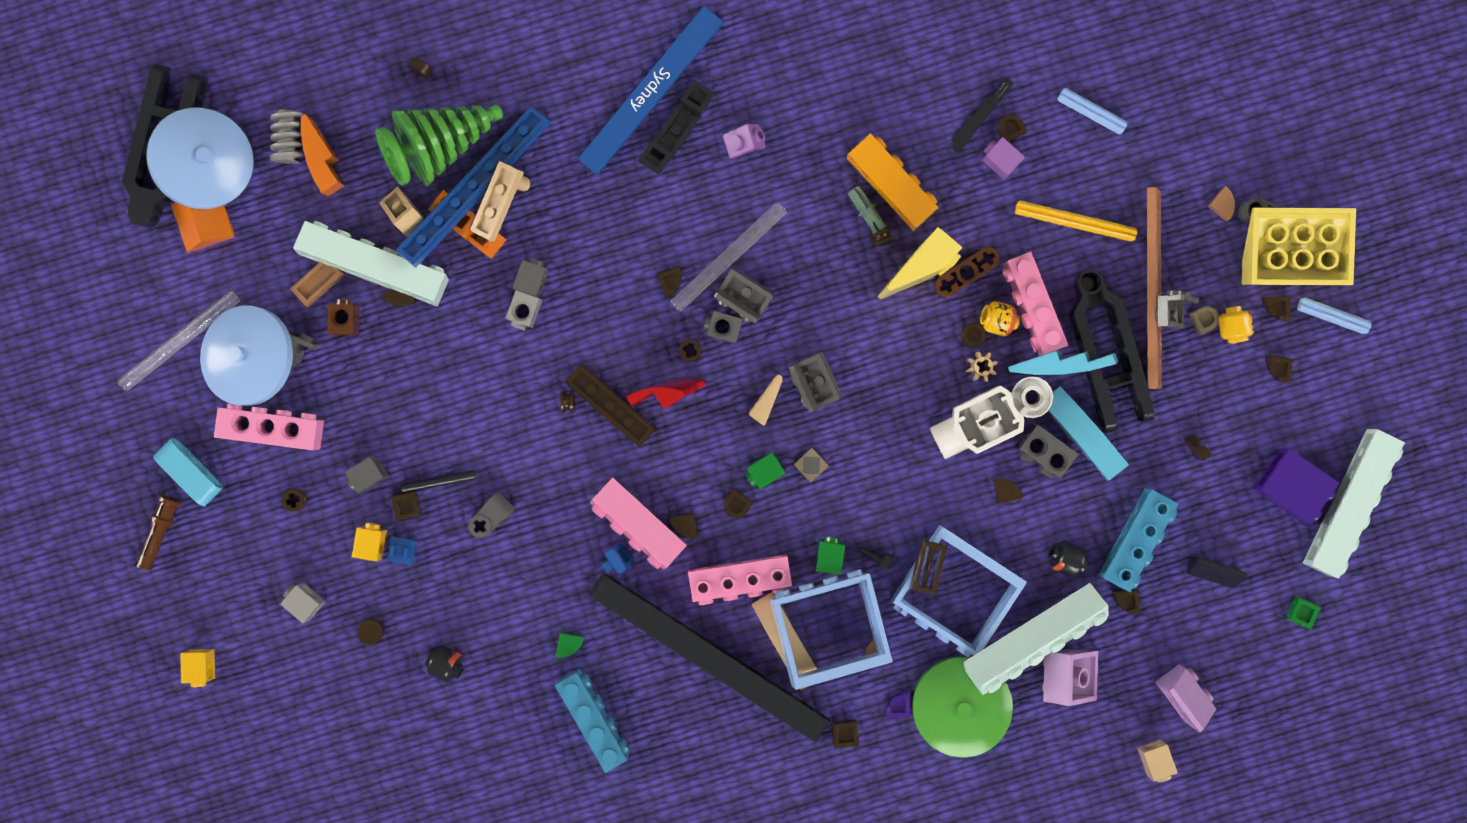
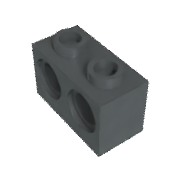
[1016,424,1079,479]

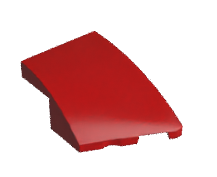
[626,378,706,409]

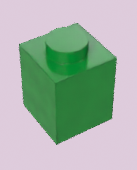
[746,452,786,489]
[815,536,845,575]

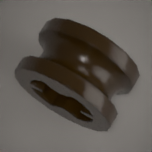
[869,227,894,248]
[679,339,702,362]
[560,391,575,413]
[282,489,307,512]

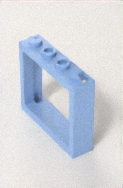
[891,525,1027,657]
[769,569,893,690]

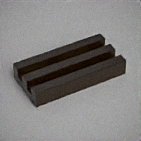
[909,539,947,595]

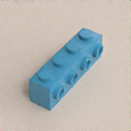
[1098,488,1178,592]
[555,668,630,773]

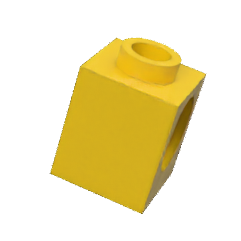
[352,523,387,561]
[180,649,215,687]

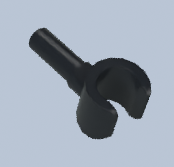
[859,547,894,569]

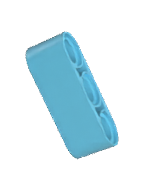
[153,438,223,506]

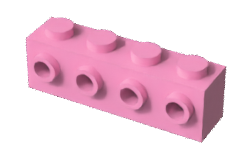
[1002,252,1068,356]
[590,478,687,570]
[688,554,792,605]

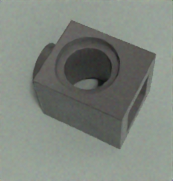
[512,258,549,298]
[704,311,743,344]
[344,456,389,493]

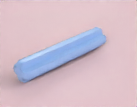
[1058,88,1127,134]
[1297,298,1371,334]

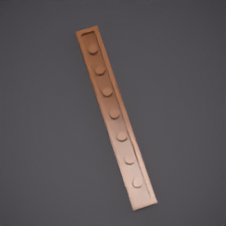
[1147,187,1162,389]

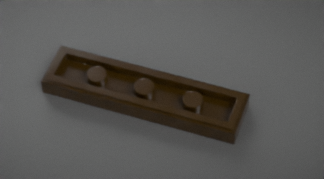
[565,364,656,448]

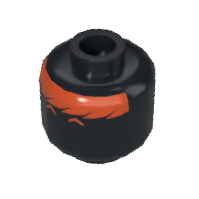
[1048,540,1088,577]
[425,645,465,683]

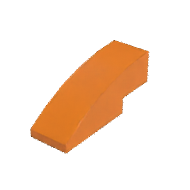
[301,114,344,197]
[428,190,507,259]

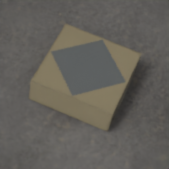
[794,448,828,483]

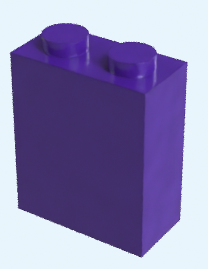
[1253,448,1339,524]

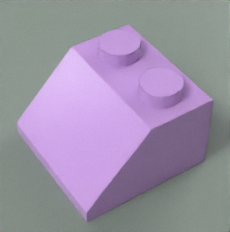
[1042,649,1098,706]
[1155,665,1216,732]

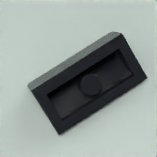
[1187,556,1247,588]

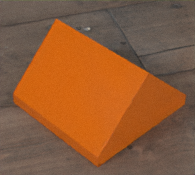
[171,202,235,253]

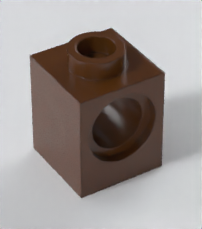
[328,299,359,336]

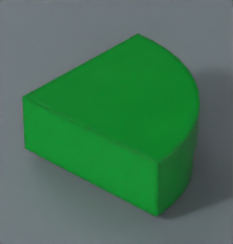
[555,632,585,658]

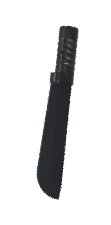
[952,78,1014,154]

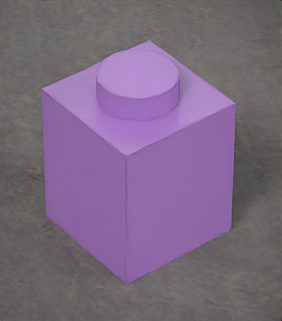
[982,137,1025,179]

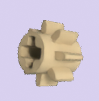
[966,352,998,382]

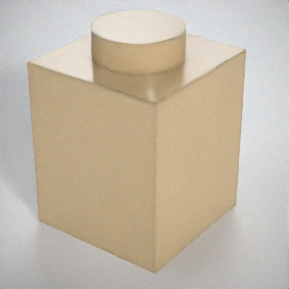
[1137,739,1178,782]

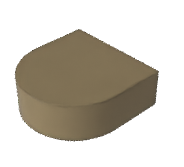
[1188,306,1219,336]

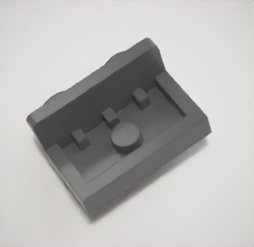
[714,267,775,323]
[1155,290,1199,329]
[789,352,843,412]

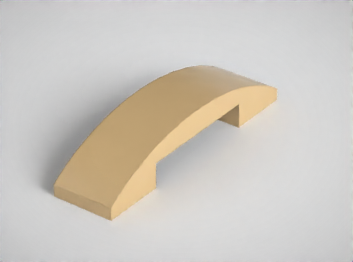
[751,592,817,690]

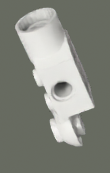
[930,377,1053,459]

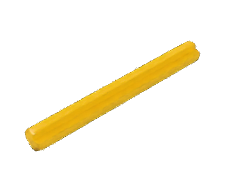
[1015,200,1137,241]

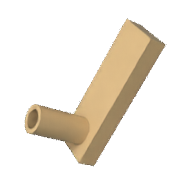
[470,161,530,242]

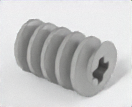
[270,110,303,164]

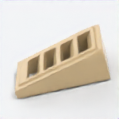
[748,375,783,426]

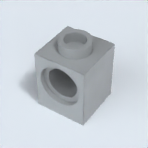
[506,290,543,331]
[280,582,326,623]

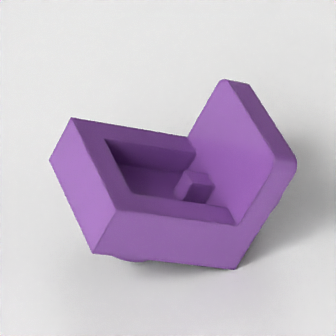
[723,124,766,159]

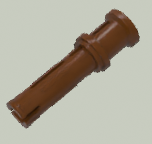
[136,494,182,570]

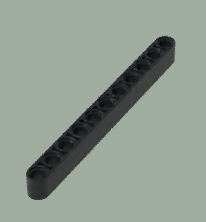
[589,573,830,742]

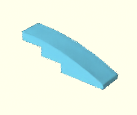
[1008,350,1118,375]
[1048,386,1129,481]

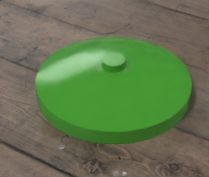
[912,656,1013,757]

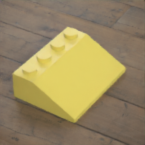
[1242,208,1356,285]
[877,227,962,299]

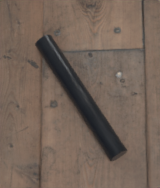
[401,470,476,493]

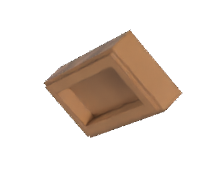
[290,262,345,308]

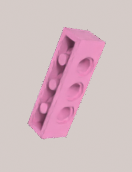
[214,403,324,450]

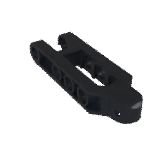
[122,64,208,228]
[1069,270,1155,434]

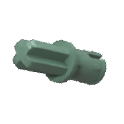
[848,186,887,234]

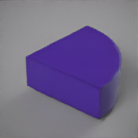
[885,691,911,718]

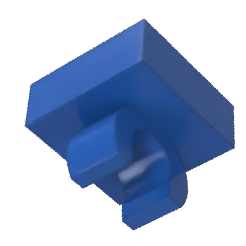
[387,536,418,565]
[601,542,635,574]

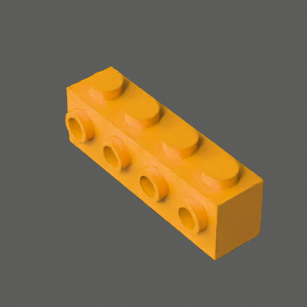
[847,133,939,231]

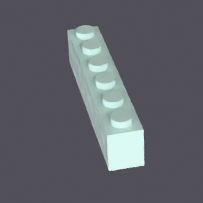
[293,221,449,307]
[1303,429,1405,579]
[963,583,1109,696]

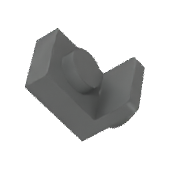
[290,333,320,367]

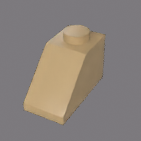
[379,186,425,237]

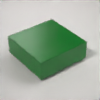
[1285,596,1321,630]

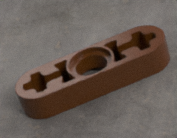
[934,247,999,298]

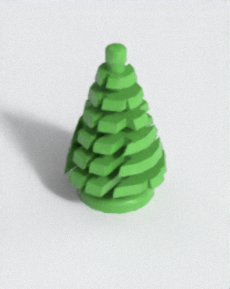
[375,105,503,186]

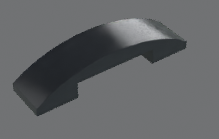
[638,80,715,175]

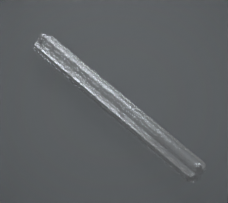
[671,202,787,311]
[117,290,241,391]

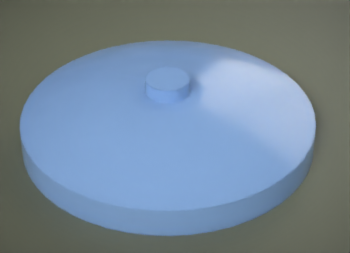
[146,108,253,209]
[200,305,293,406]

